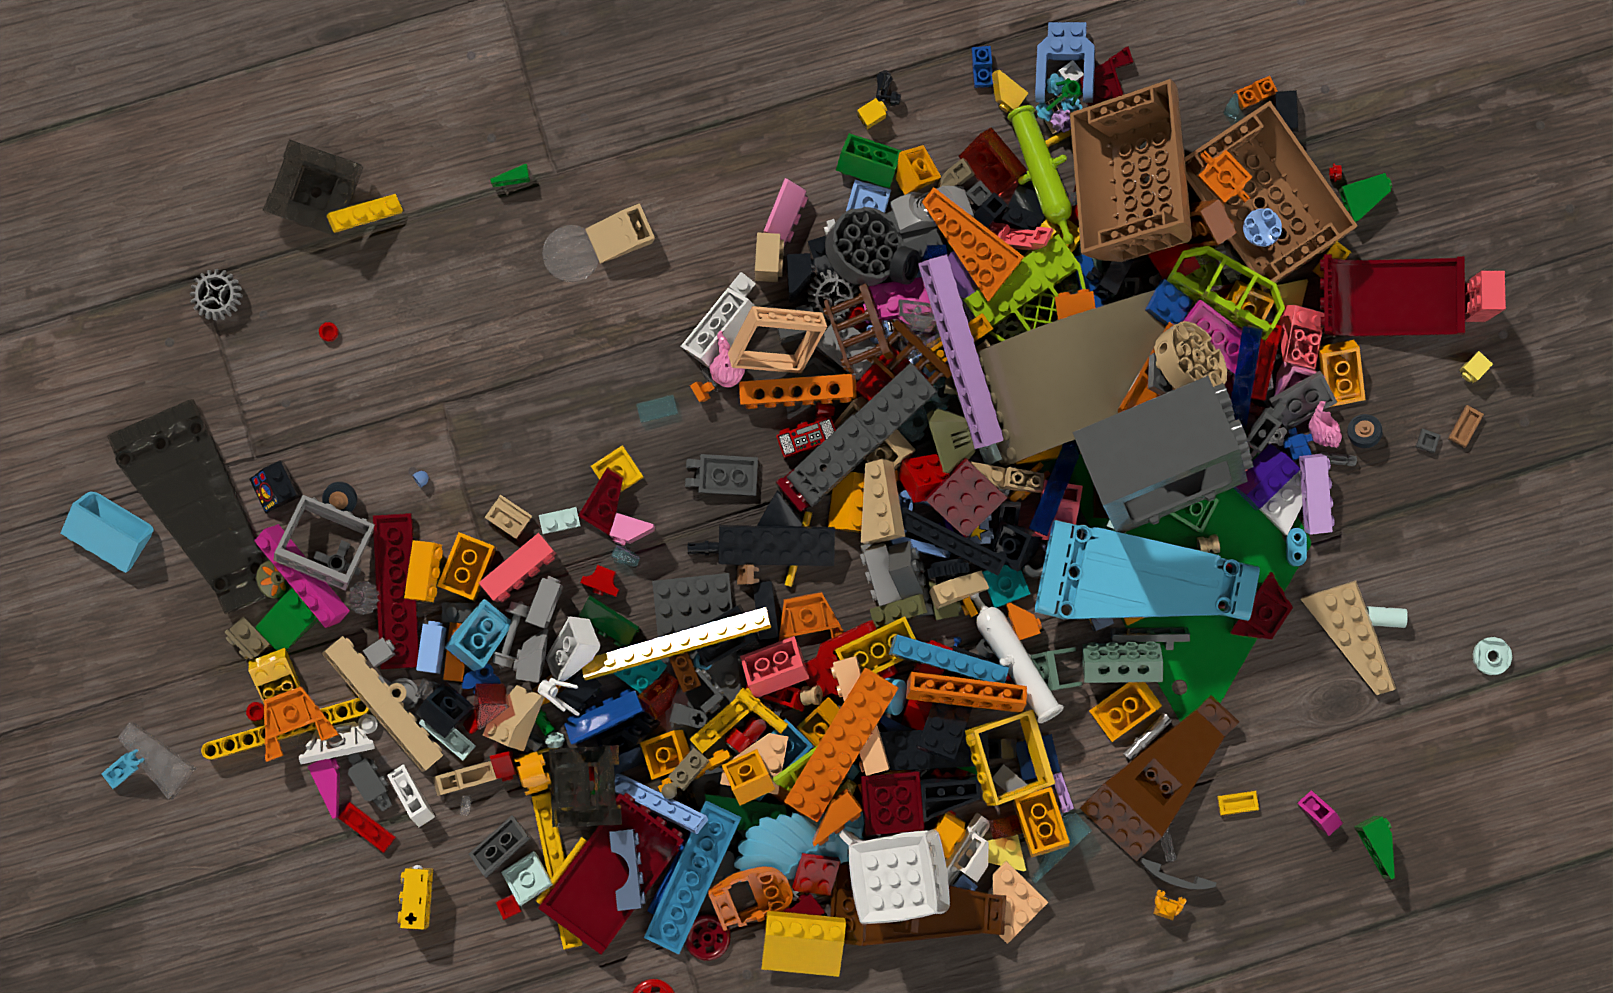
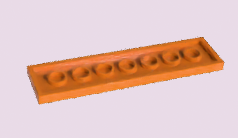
[784,667,899,822]

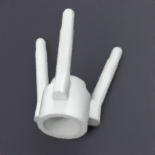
[538,678,580,716]

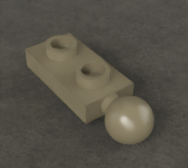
[661,748,709,799]

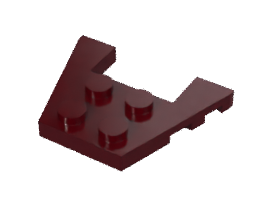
[1079,46,1133,107]

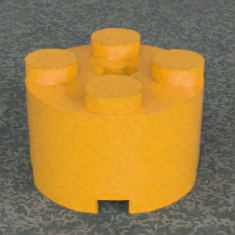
[514,752,551,796]

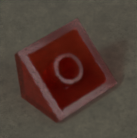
[474,684,509,730]

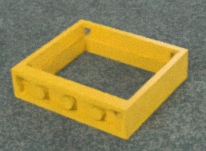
[965,709,1055,806]

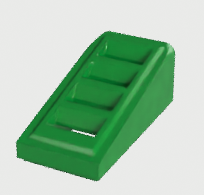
[490,164,530,187]

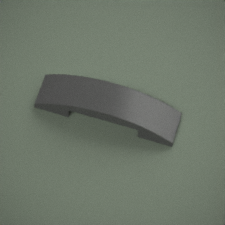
[1139,858,1217,889]

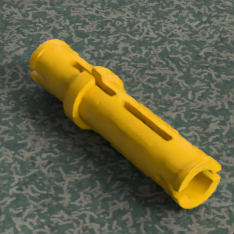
[735,688,789,734]

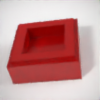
[496,894,522,920]

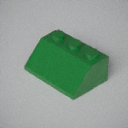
[836,133,902,188]

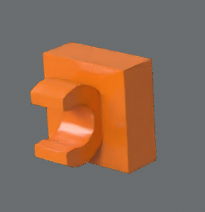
[690,382,715,402]

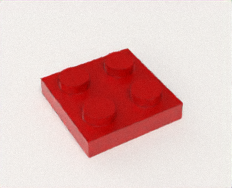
[792,853,841,895]

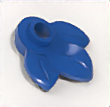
[462,663,501,701]

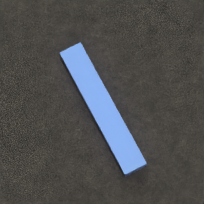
[610,773,708,834]

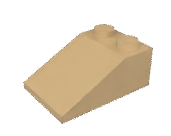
[483,685,544,751]

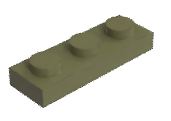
[870,594,927,627]

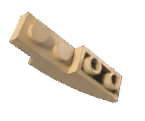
[971,462,1044,493]

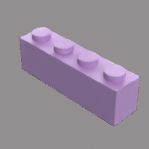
[1299,454,1334,534]

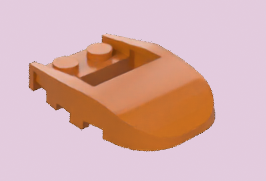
[708,866,793,931]

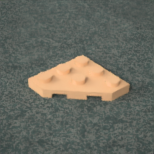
[720,733,788,794]
[993,861,1048,944]

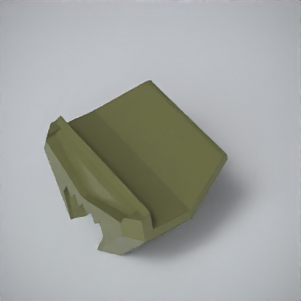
[926,408,975,474]

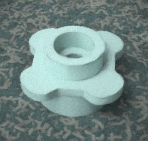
[544,732,565,748]

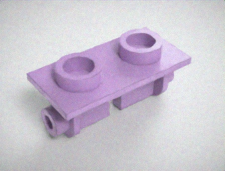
[1046,772,1074,813]

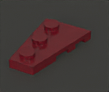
[578,467,624,535]

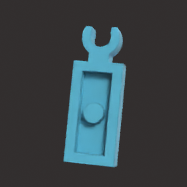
[102,749,144,789]

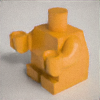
[1153,890,1186,920]

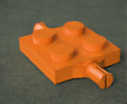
[1197,150,1252,204]

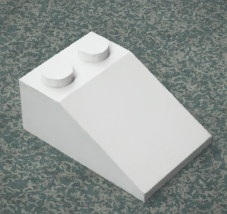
[546,617,600,682]

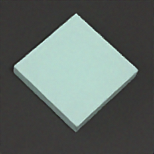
[501,851,553,906]

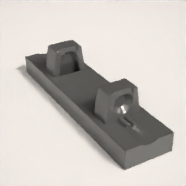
[1110,627,1190,650]

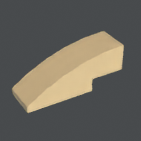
[433,761,497,796]

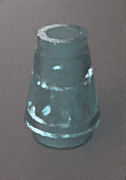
[610,545,640,567]

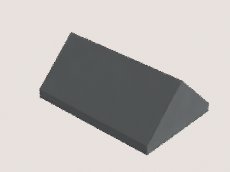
[469,815,532,877]

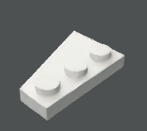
[1259,470,1302,536]

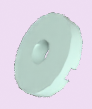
[1472,637,1512,675]

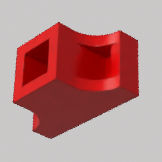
[580,565,620,598]

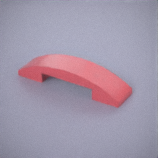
[989,222,1054,250]

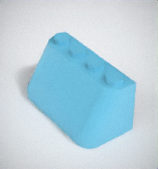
[60,492,154,573]

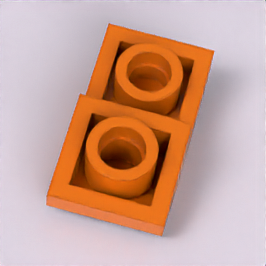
[1233,76,1278,110]

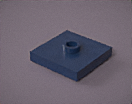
[1016,734,1061,781]

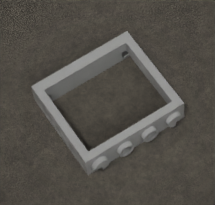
[273,495,375,591]

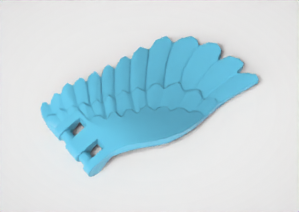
[734,809,864,882]

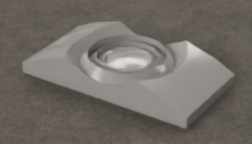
[890,186,974,233]

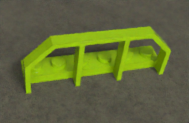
[1167,246,1285,340]

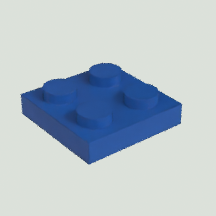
[1145,278,1193,326]

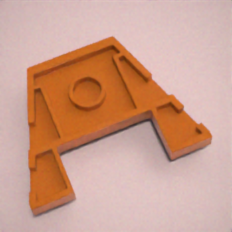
[778,592,844,642]
[264,687,339,762]

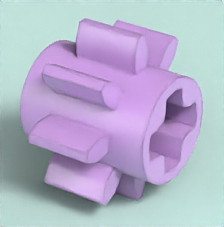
[1050,108,1071,133]

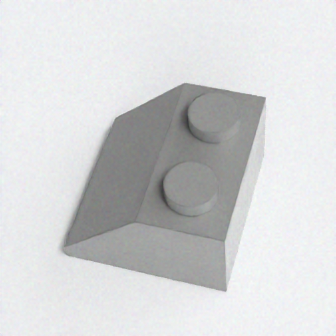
[513,629,548,682]

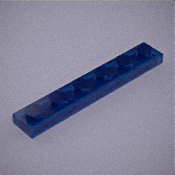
[1231,326,1263,434]
[1029,440,1081,536]

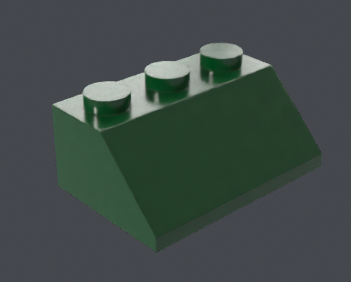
[579,596,641,648]

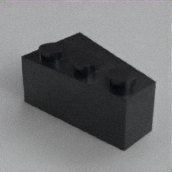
[920,775,981,822]

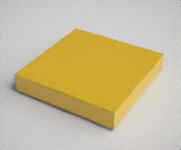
[591,445,644,492]

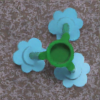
[1036,73,1082,122]

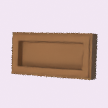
[1448,405,1484,448]

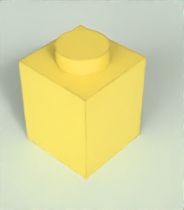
[1459,351,1493,383]

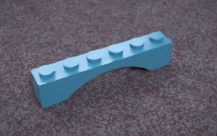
[889,634,1009,683]

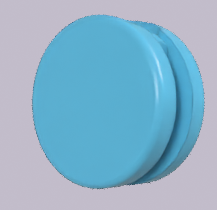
[884,678,907,715]

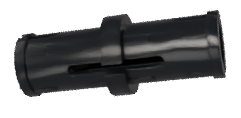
[687,540,719,556]

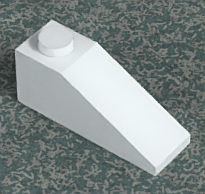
[387,764,435,827]

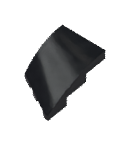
[757,490,803,526]

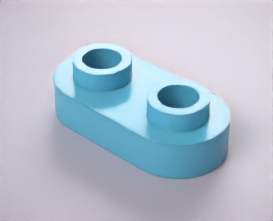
[1286,528,1307,567]

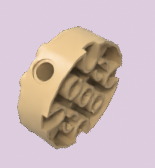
[1154,321,1227,390]

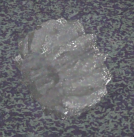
[347,582,380,614]

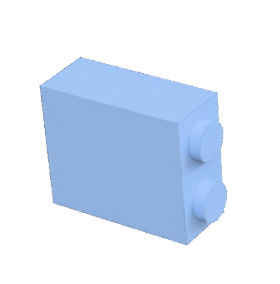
[416,621,447,674]

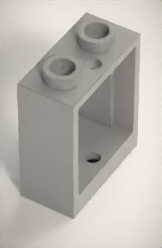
[526,576,563,629]

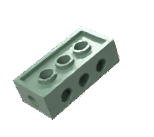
[1082,641,1163,683]

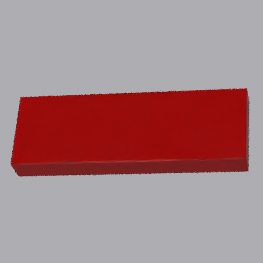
[338,802,396,853]

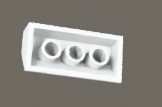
[681,288,755,369]

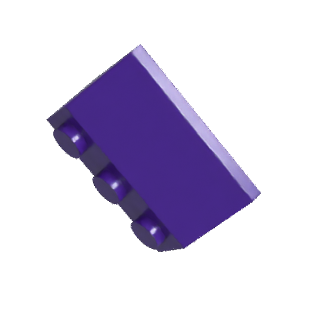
[1234,444,1300,511]

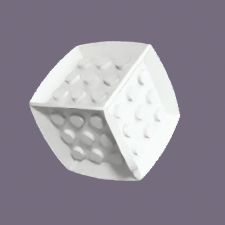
[839,829,950,924]

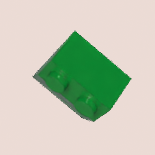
[1167,498,1219,534]
[255,588,319,651]
[1354,816,1395,880]

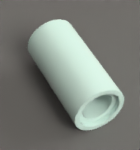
[1366,606,1407,628]

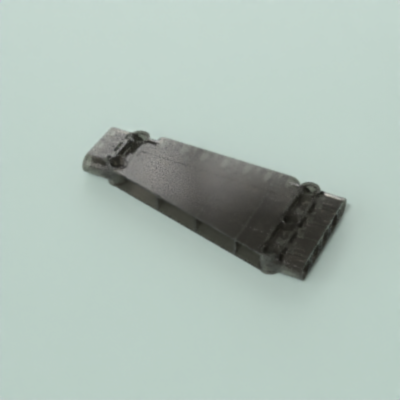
[107,399,266,614]

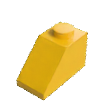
[992,70,1028,113]

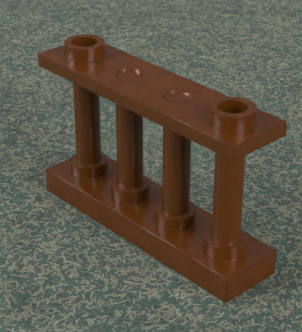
[823,283,894,374]
[867,318,952,386]

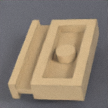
[485,495,533,539]

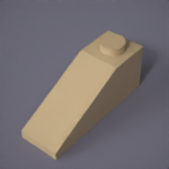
[929,571,989,610]

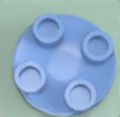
[1243,208,1282,247]

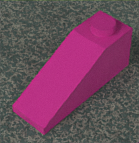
[307,758,340,819]

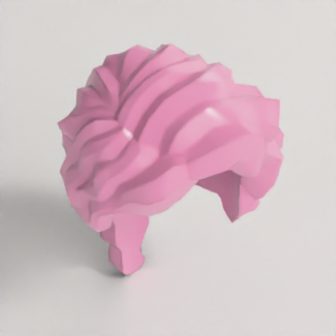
[709,331,745,387]
[1308,401,1342,448]

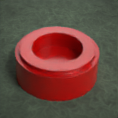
[319,322,339,342]
[246,702,264,721]

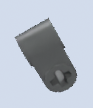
[669,703,708,728]

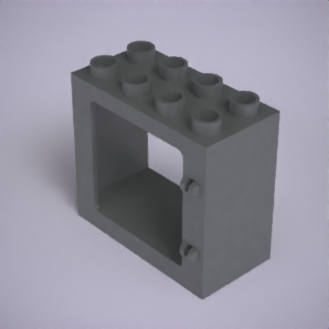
[1072,376,1254,533]

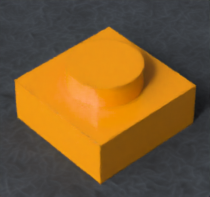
[961,597,978,618]

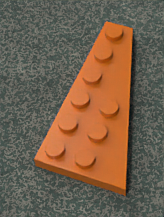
[922,187,1024,303]

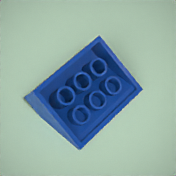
[565,689,646,745]

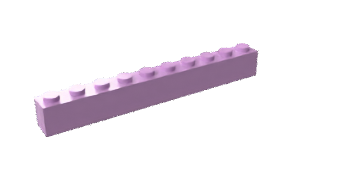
[918,255,1003,449]

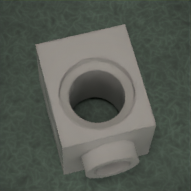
[363,638,396,667]

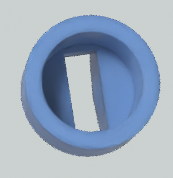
[412,471,429,488]

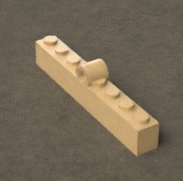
[322,636,443,772]

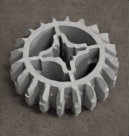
[190,269,243,321]
[807,270,859,321]

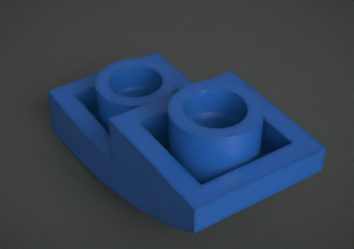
[972,46,993,88]

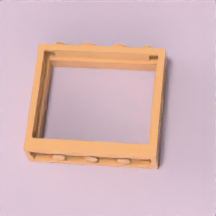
[728,306,827,373]

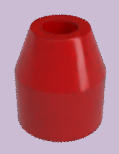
[815,402,835,418]

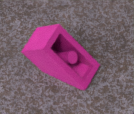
[1297,790,1343,836]

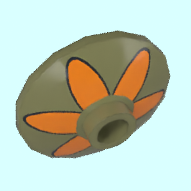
[256,561,289,599]

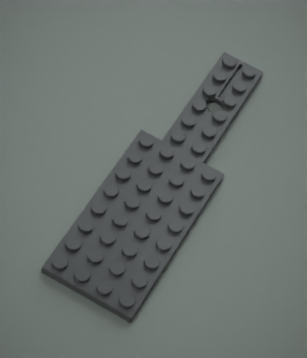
[652,573,745,846]

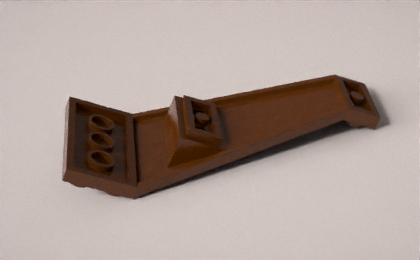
[1080,695,1239,862]

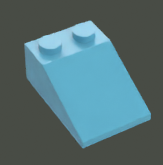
[445,599,511,671]

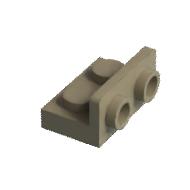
[225,616,271,660]

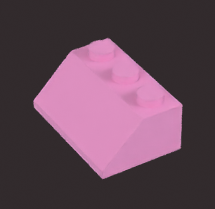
[764,178,808,246]

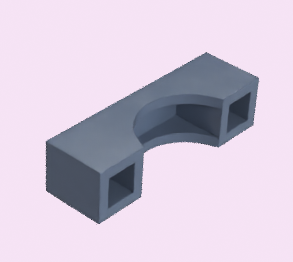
[609,829,645,911]

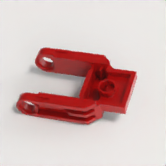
[805,620,898,697]

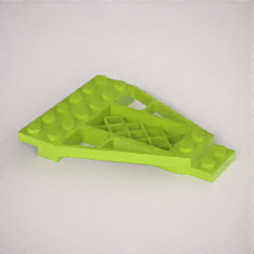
[964,234,1086,342]

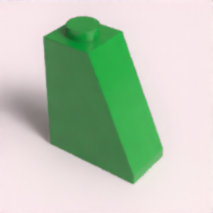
[1338,173,1392,223]

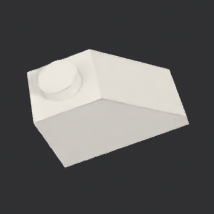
[953,833,989,882]

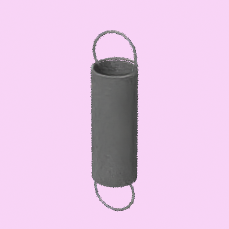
[700,364,718,392]

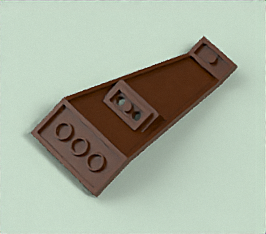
[830,864,1006,946]

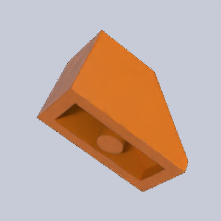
[1005,603,1042,640]

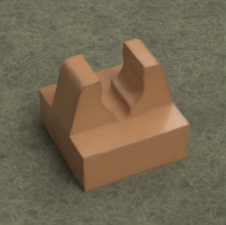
[737,564,759,585]

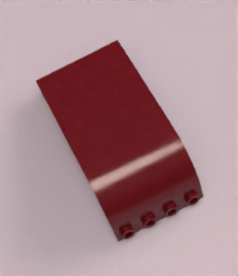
[1320,254,1465,337]
[538,793,684,955]

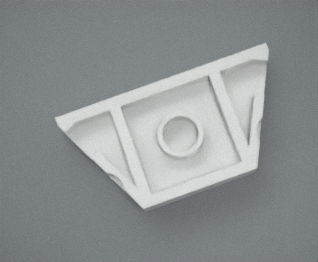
[299,721,375,764]

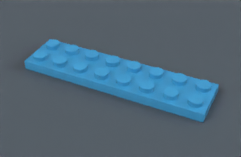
[644,801,742,954]

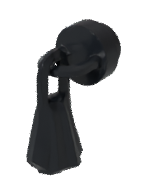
[876,70,901,107]

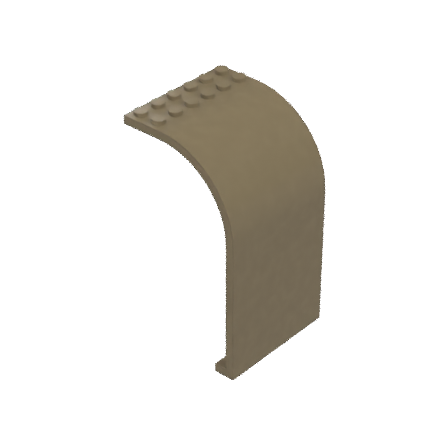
[978,290,1225,467]

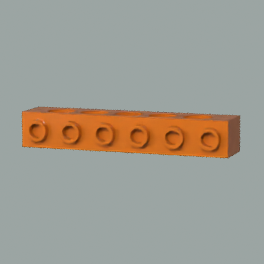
[739,374,857,409]
[906,672,1027,713]

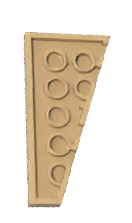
[1301,581,1396,695]

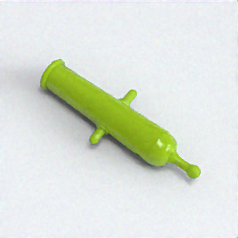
[1007,105,1074,245]

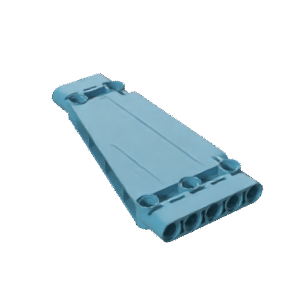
[1035,520,1260,621]

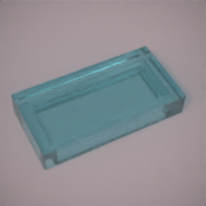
[636,395,678,423]

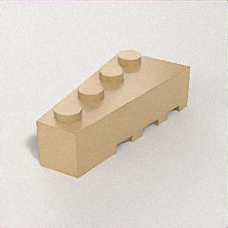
[861,459,905,545]

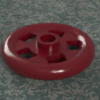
[685,914,731,961]

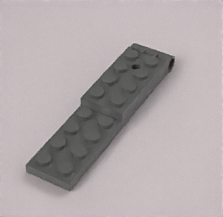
[787,363,938,507]

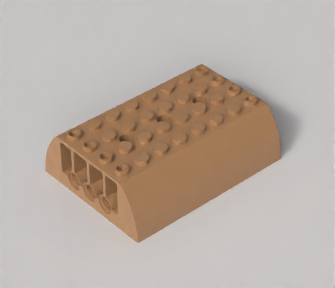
[1070,79,1192,262]
[1185,101,1358,291]

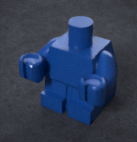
[1283,428,1313,461]

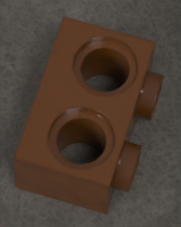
[669,651,702,693]

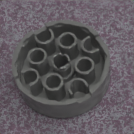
[825,207,905,286]

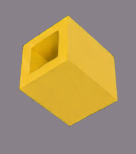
[857,98,887,130]

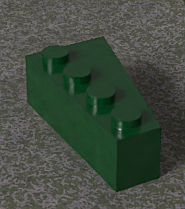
[705,794,786,831]

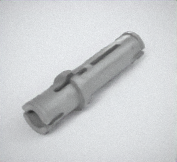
[1123,713,1172,761]

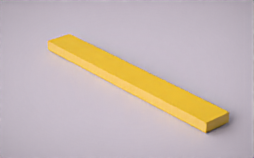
[531,792,583,950]

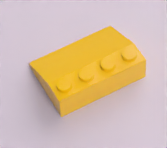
[761,911,846,977]

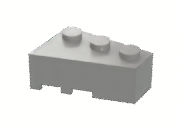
[859,542,901,606]

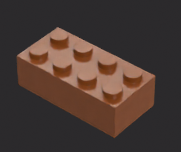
[1186,199,1236,248]

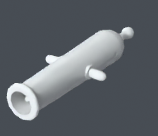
[970,593,1064,723]

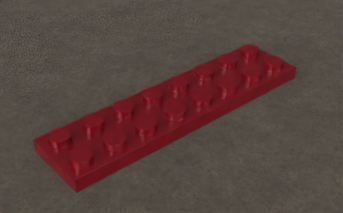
[373,513,419,670]

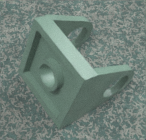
[1031,647,1083,691]

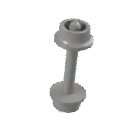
[492,601,530,669]

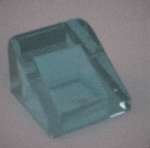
[1223,93,1239,119]

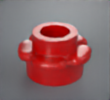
[1329,163,1342,182]

